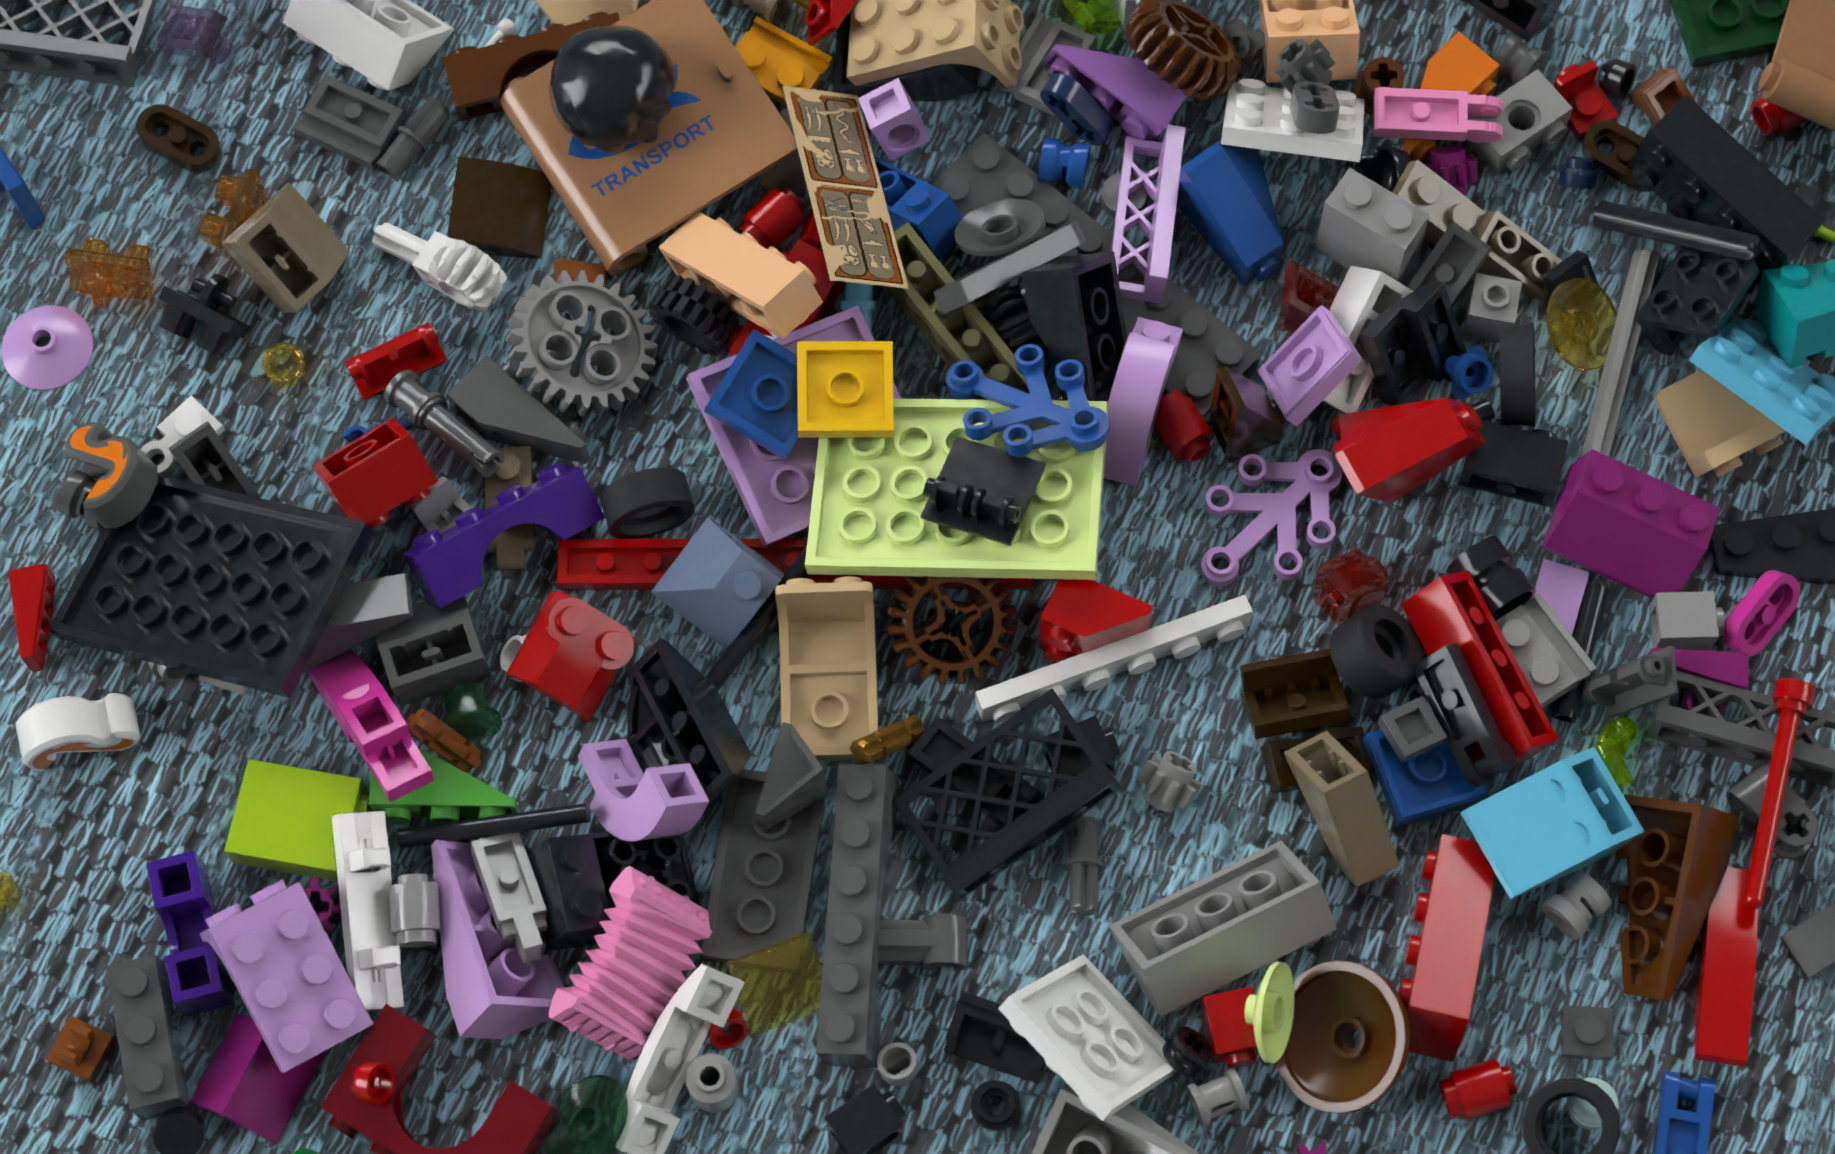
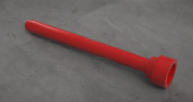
[1743,678,1816,909]

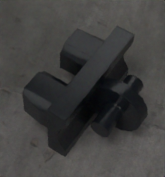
[158,274,251,357]

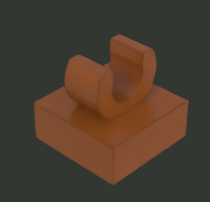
[46,1015,116,1083]

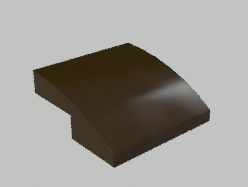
[447,157,551,259]

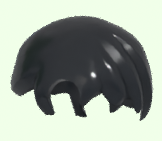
[549,26,677,154]

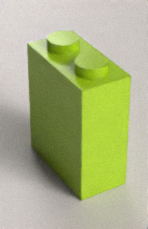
[224,759,372,882]

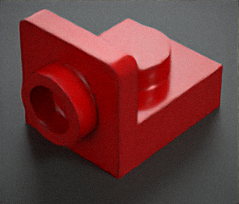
[1553,60,1619,140]

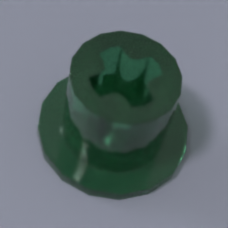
[442,682,503,743]

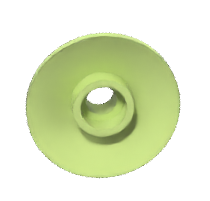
[1245,962,1295,1063]

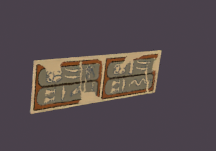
[782,85,909,289]

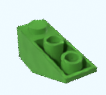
[369,749,521,825]

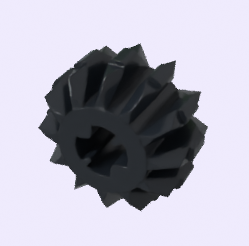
[987,283,1049,362]

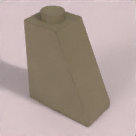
[1284,731,1400,887]

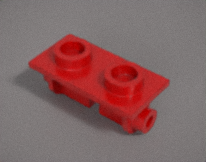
[345,322,448,401]

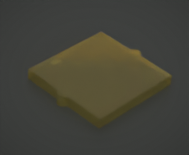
[726,931,823,1036]

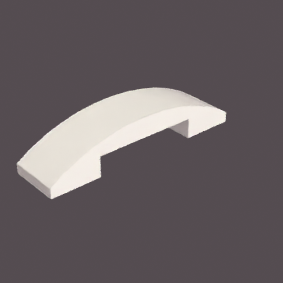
[616,964,745,1154]

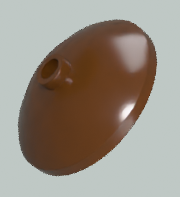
[1276,961,1410,1113]

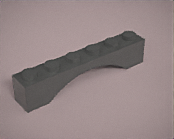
[816,764,899,1068]

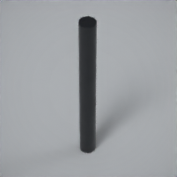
[705,545,808,691]
[397,803,591,848]

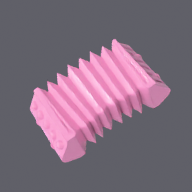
[549,866,712,1060]

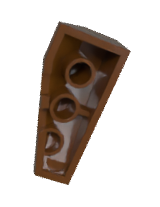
[1615,794,1738,1002]

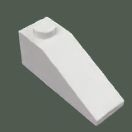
[1323,265,1414,414]

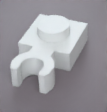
[141,396,225,476]

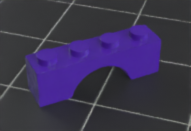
[403,462,605,608]

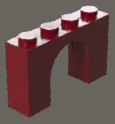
[320,1004,561,1154]

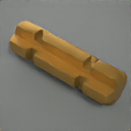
[850,715,926,765]

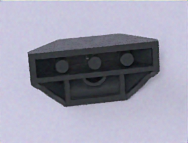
[627,638,752,806]

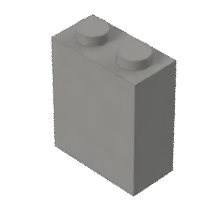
[1315,167,1430,284]

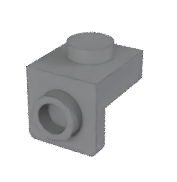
[409,477,472,534]

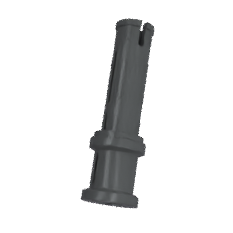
[384,369,504,477]

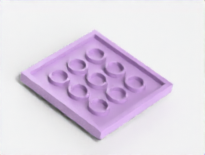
[686,305,902,549]

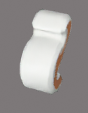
[16,693,141,771]

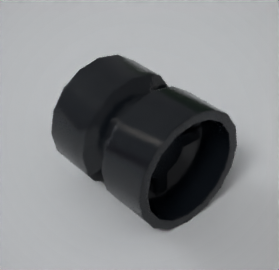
[1446,535,1536,621]

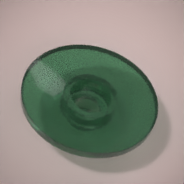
[544,1075,628,1154]

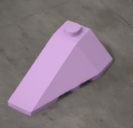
[431,840,564,1039]

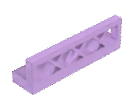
[1110,124,1186,304]

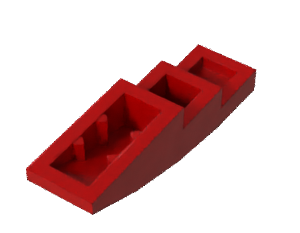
[1694,867,1759,1067]

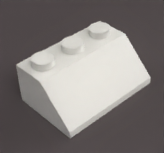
[283,0,454,91]

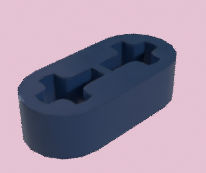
[1040,73,1114,146]

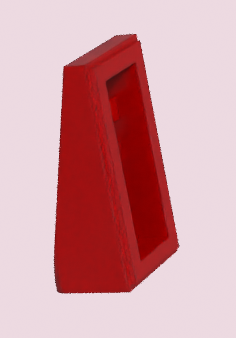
[8,564,56,672]

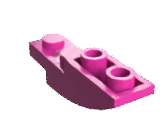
[308,650,434,802]

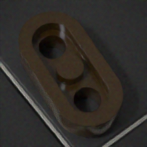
[136,104,222,173]
[1582,120,1652,192]

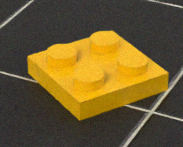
[797,341,894,438]

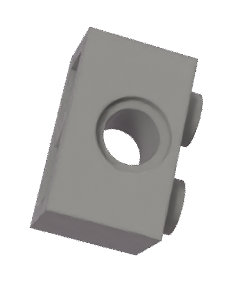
[1465,69,1573,175]

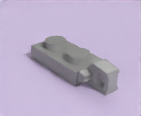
[471,832,547,964]

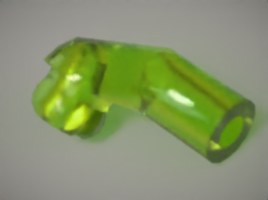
[1594,717,1637,789]

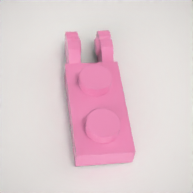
[1373,87,1503,143]

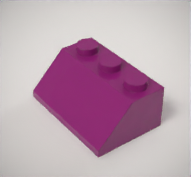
[1542,449,1720,599]

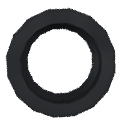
[600,467,695,539]
[1522,1078,1621,1154]

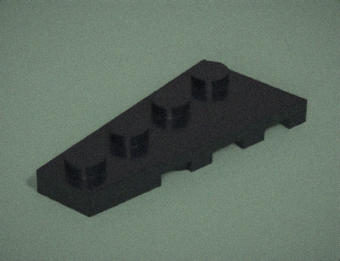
[1709,508,1835,584]

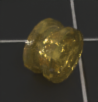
[262,343,307,388]

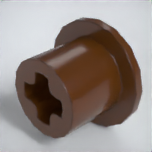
[1351,57,1404,116]

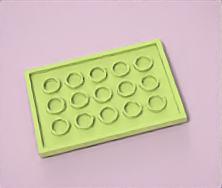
[805,399,1108,580]

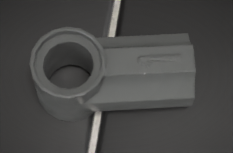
[879,914,968,972]

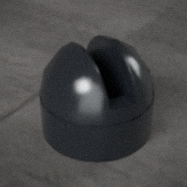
[1597,59,1637,99]

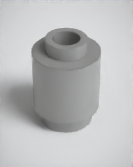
[389,873,441,948]
[685,1053,739,1113]

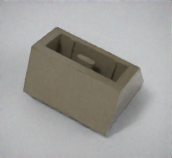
[221,183,350,313]

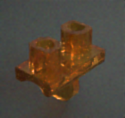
[199,169,269,261]
[64,238,154,309]

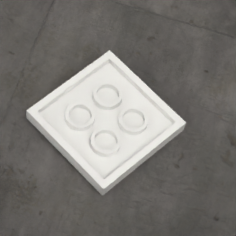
[1221,79,1365,162]
[998,954,1177,1121]

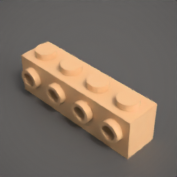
[659,212,823,339]

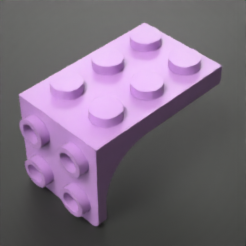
[199,879,373,1073]

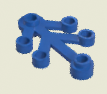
[946,344,1110,457]

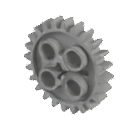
[506,270,657,416]

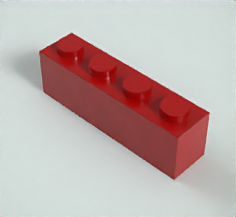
[1401,571,1559,773]

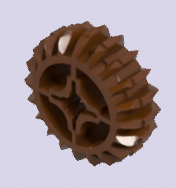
[1125,0,1243,101]
[887,576,1017,685]

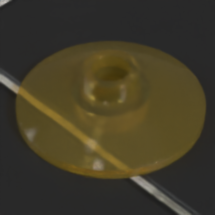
[1546,278,1617,371]

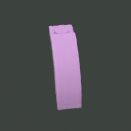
[1104,317,1183,487]
[578,739,709,842]

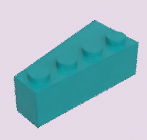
[1755,259,1835,369]

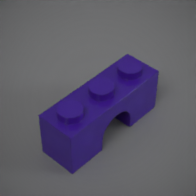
[146,850,235,1017]

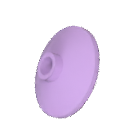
[1,305,93,390]

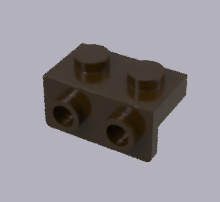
[1240,648,1350,739]

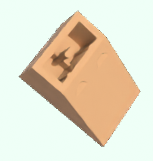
[1258,0,1360,83]

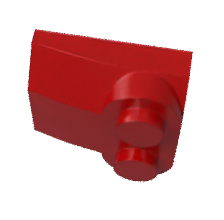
[506,590,636,722]

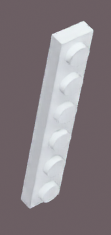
[975,595,1253,724]

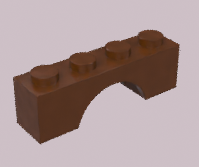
[442,12,620,122]

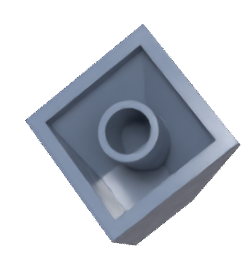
[651,516,784,649]

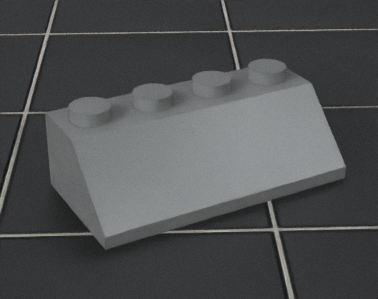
[1108,841,1337,1017]

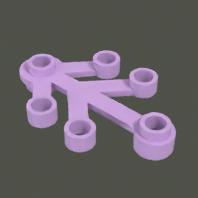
[1200,449,1343,587]

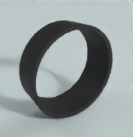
[1500,323,1536,427]

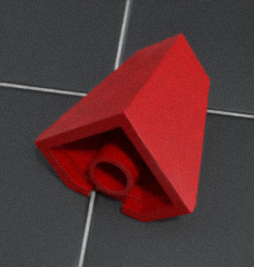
[1331,397,1485,503]

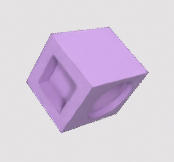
[858,78,931,161]

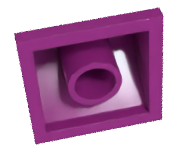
[189,1014,324,1145]

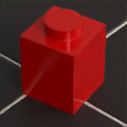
[1201,986,1260,1068]

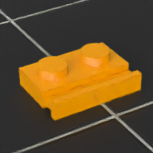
[735,16,833,107]

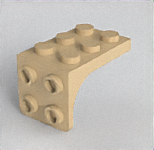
[847,0,1024,88]
[775,576,878,761]

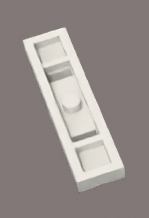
[332,811,404,1011]

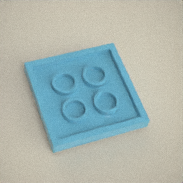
[1689,316,1835,446]

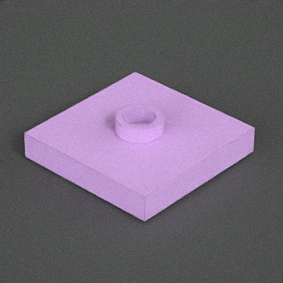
[1258,305,1363,427]

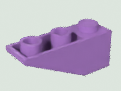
[1041,44,1187,141]

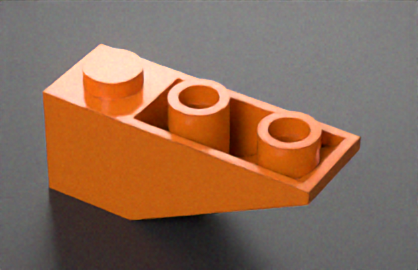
[1402,32,1500,162]

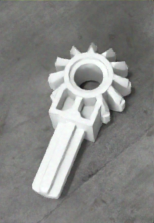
[372,223,507,311]

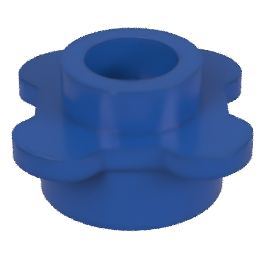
[1444,345,1493,399]

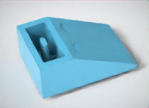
[1461,747,1645,900]

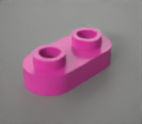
[1723,570,1800,656]

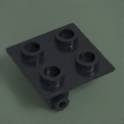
[920,436,1046,546]

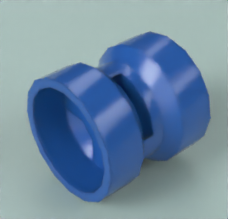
[1038,137,1091,189]

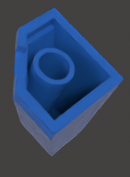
[1177,141,1283,285]

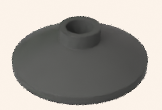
[954,199,1046,256]

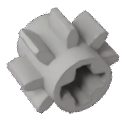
[1137,751,1202,812]

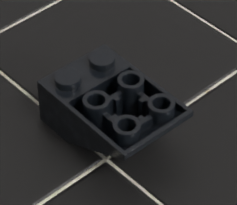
[528,832,700,951]

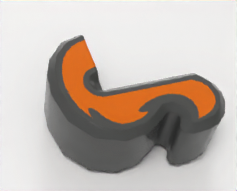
[65,422,158,528]

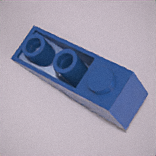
[874,156,963,261]

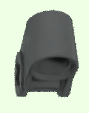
[1726,763,1819,859]

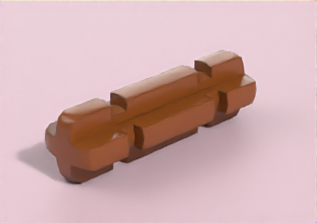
[407,709,481,772]

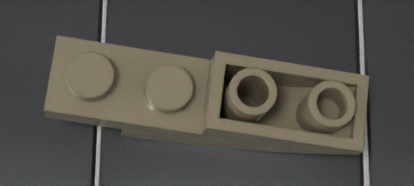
[1392,159,1563,301]

